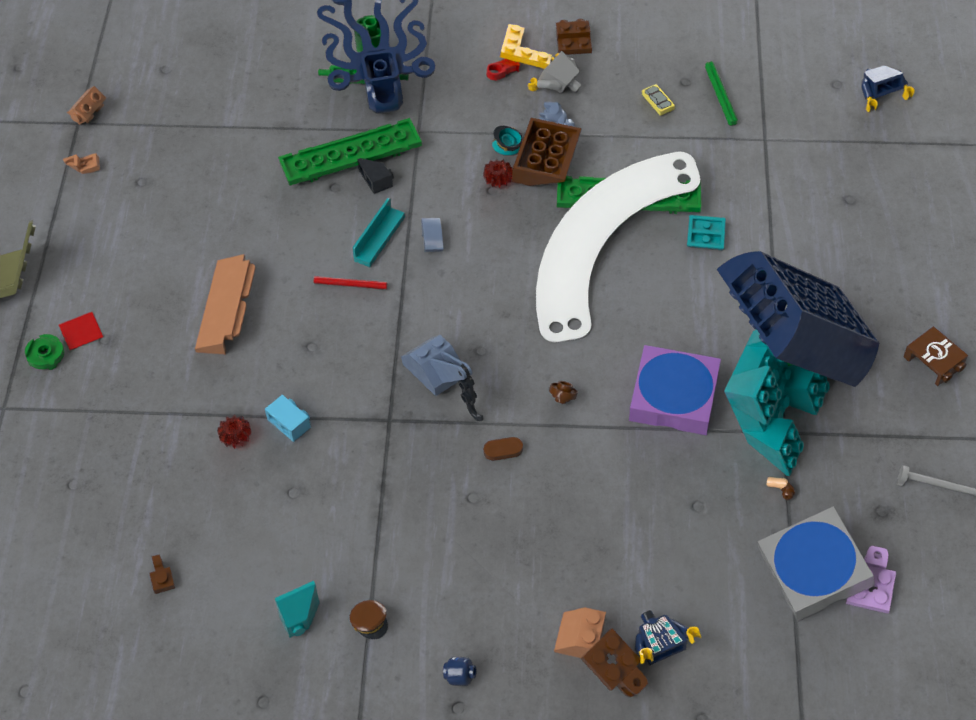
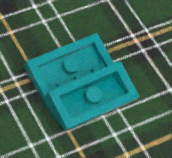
[687,215,726,250]

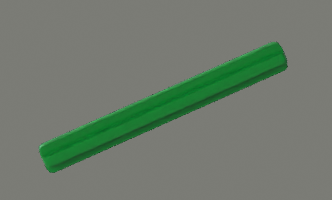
[705,61,738,126]

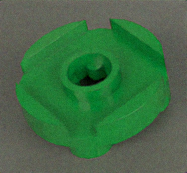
[25,334,65,370]

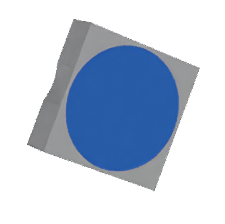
[758,506,874,621]

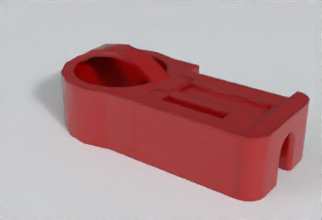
[486,59,520,81]

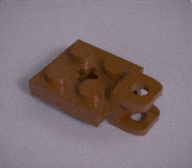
[580,628,648,697]

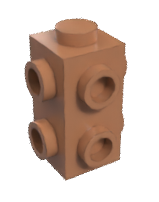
[67,86,106,125]

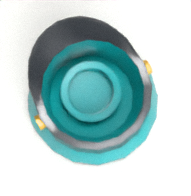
[492,125,523,155]

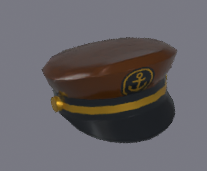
[349,600,388,639]

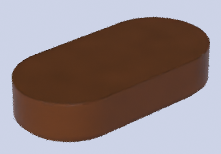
[483,437,523,461]

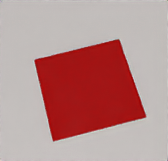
[59,312,103,350]

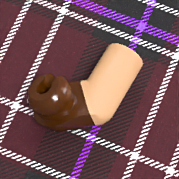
[767,477,795,500]

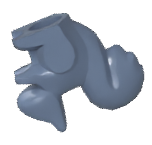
[539,102,575,127]

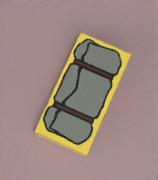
[642,84,675,116]

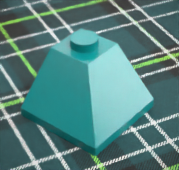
[274,580,320,638]

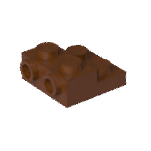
[556,19,592,55]

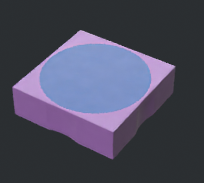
[629,345,721,435]

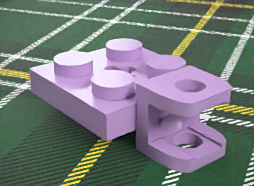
[846,546,896,613]

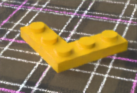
[500,24,552,69]

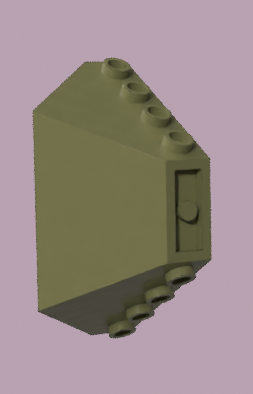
[0,220,36,298]

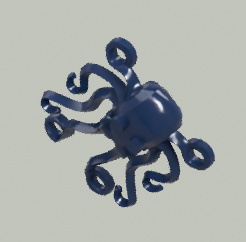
[317,0,435,113]

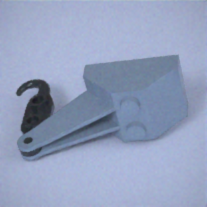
[401,335,483,422]

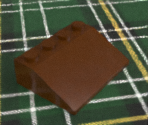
[512,117,582,186]

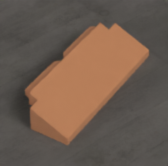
[195,254,255,354]

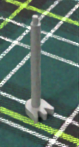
[896,465,976,496]

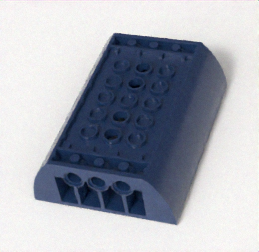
[717,251,880,387]

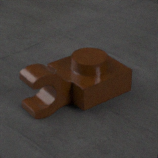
[149,554,175,594]

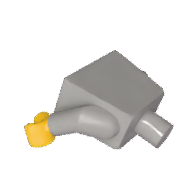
[528,51,581,93]

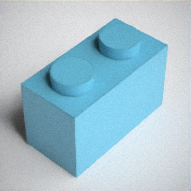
[265,395,311,442]

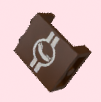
[903,326,968,386]

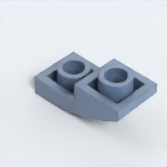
[421,218,443,252]

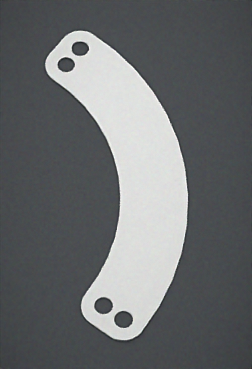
[536,152,700,342]

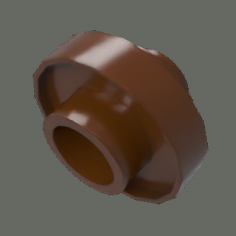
[549,381,578,404]

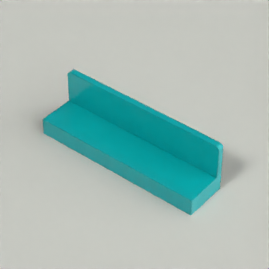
[352,198,405,267]

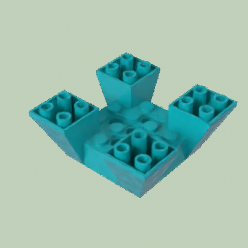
[724,330,830,476]

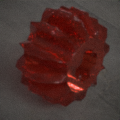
[483,158,513,189]
[217,414,252,449]

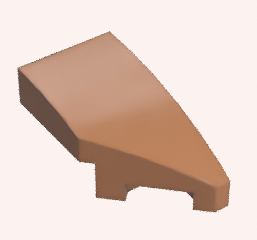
[63,153,100,174]

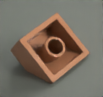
[554,608,606,658]

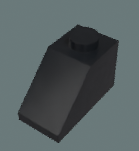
[357,158,394,194]

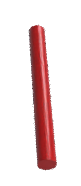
[314,276,388,290]

